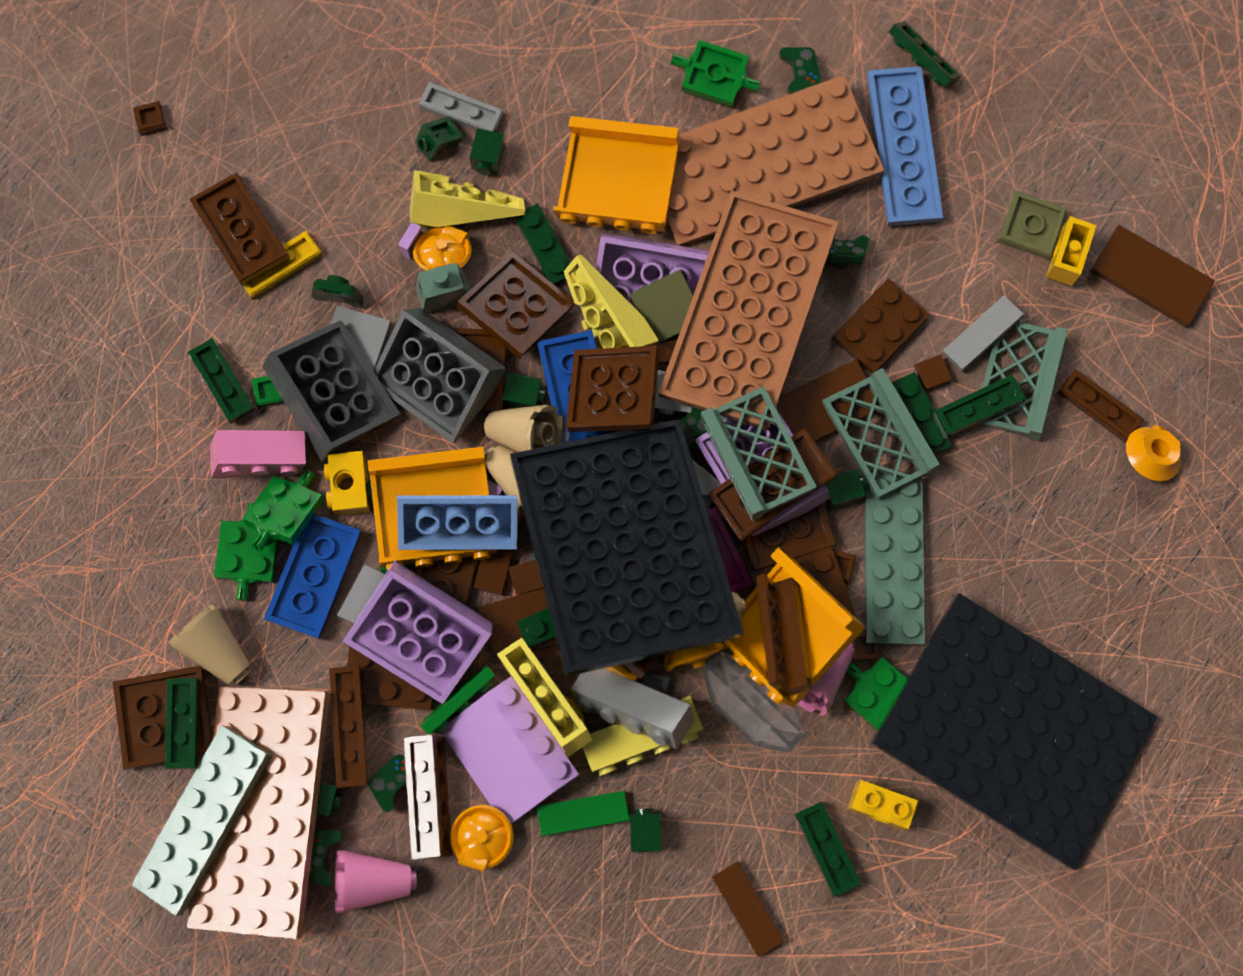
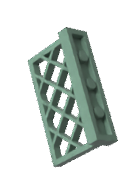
[978,322,1068,441]
[821,368,940,499]
[701,386,817,522]

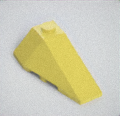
[409,170,525,228]
[564,255,659,349]

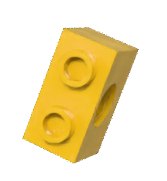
[1046,216,1097,286]
[324,451,371,516]
[847,780,918,830]

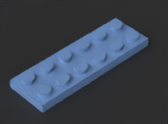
[866,66,943,226]

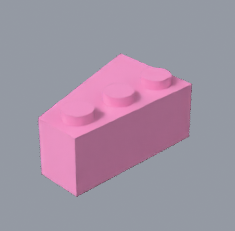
[210,430,306,478]

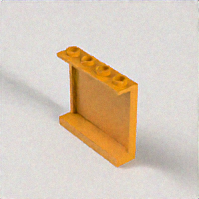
[553,116,681,234]
[367,447,496,571]
[720,548,865,708]

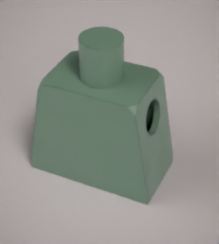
[415,263,470,313]

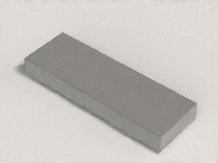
[418,82,504,132]
[943,296,1024,372]

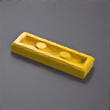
[243,231,322,299]

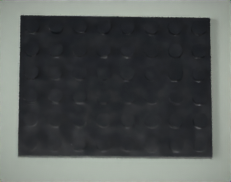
[510,419,744,677]
[870,593,1158,870]

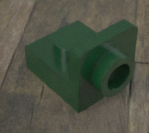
[415,116,463,161]

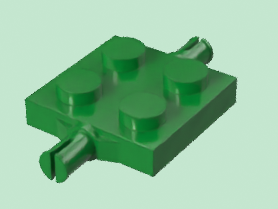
[670,40,761,107]
[242,470,324,552]
[214,503,279,601]
[843,657,907,731]

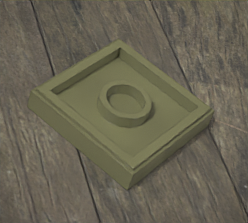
[997,190,1067,260]
[630,269,693,344]

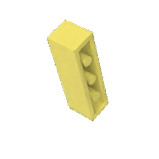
[497,638,592,757]
[582,696,703,776]

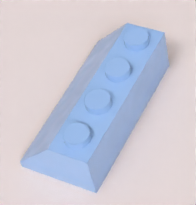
[397,495,517,550]

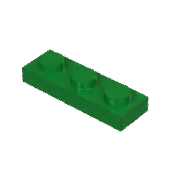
[419,665,495,735]

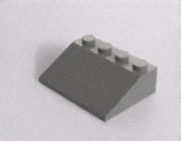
[374,308,506,443]
[262,320,400,462]

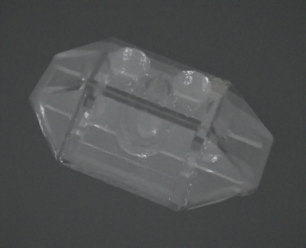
[703,651,807,753]

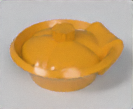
[413,225,472,271]
[1126,425,1181,481]
[664,642,726,671]
[450,805,513,872]

